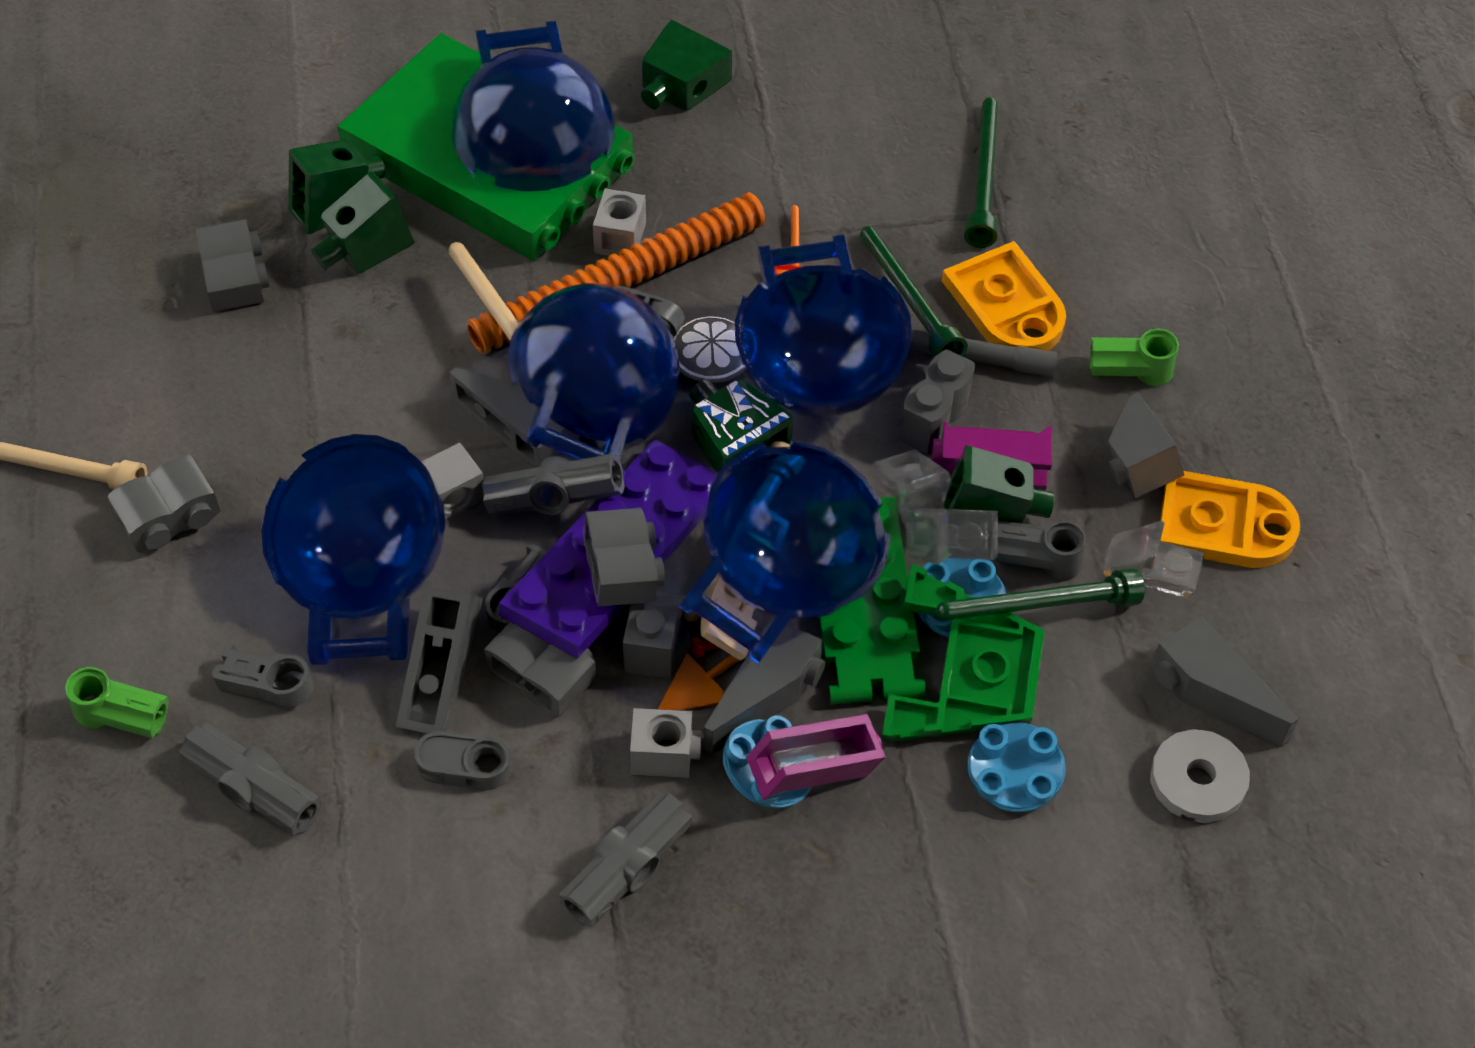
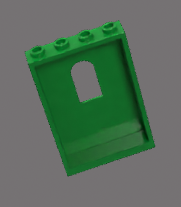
[337,33,635,262]

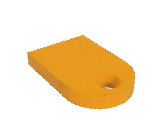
[941,241,1066,351]
[1156,471,1300,568]

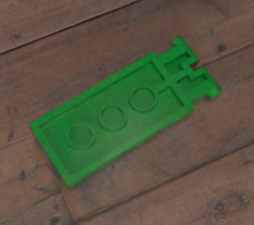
[804,496,926,705]

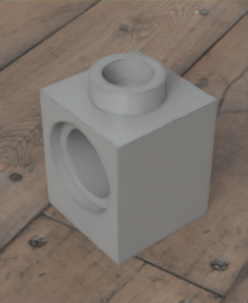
[593,189,646,256]
[411,442,484,523]
[630,708,701,778]

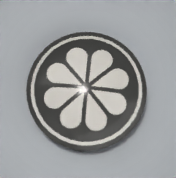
[668,315,755,390]

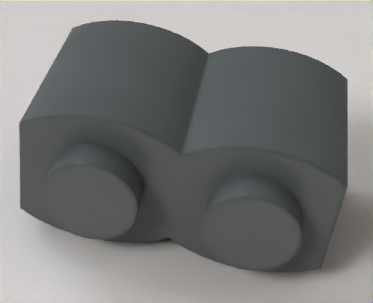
[196,219,269,312]
[900,349,975,454]
[107,455,221,553]
[583,508,665,607]
[484,622,595,718]

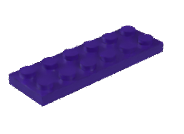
[499,439,730,659]

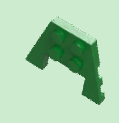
[881,564,1045,742]

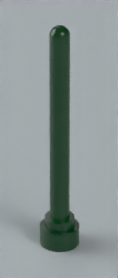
[964,97,998,248]
[860,226,968,357]
[936,568,1145,621]

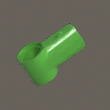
[1090,328,1179,386]
[65,667,169,739]

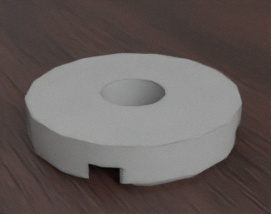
[1150,729,1250,823]

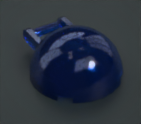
[452,20,615,191]
[734,234,912,418]
[508,283,680,460]
[261,434,446,665]
[679,440,890,664]

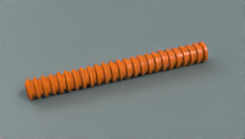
[467,192,765,354]

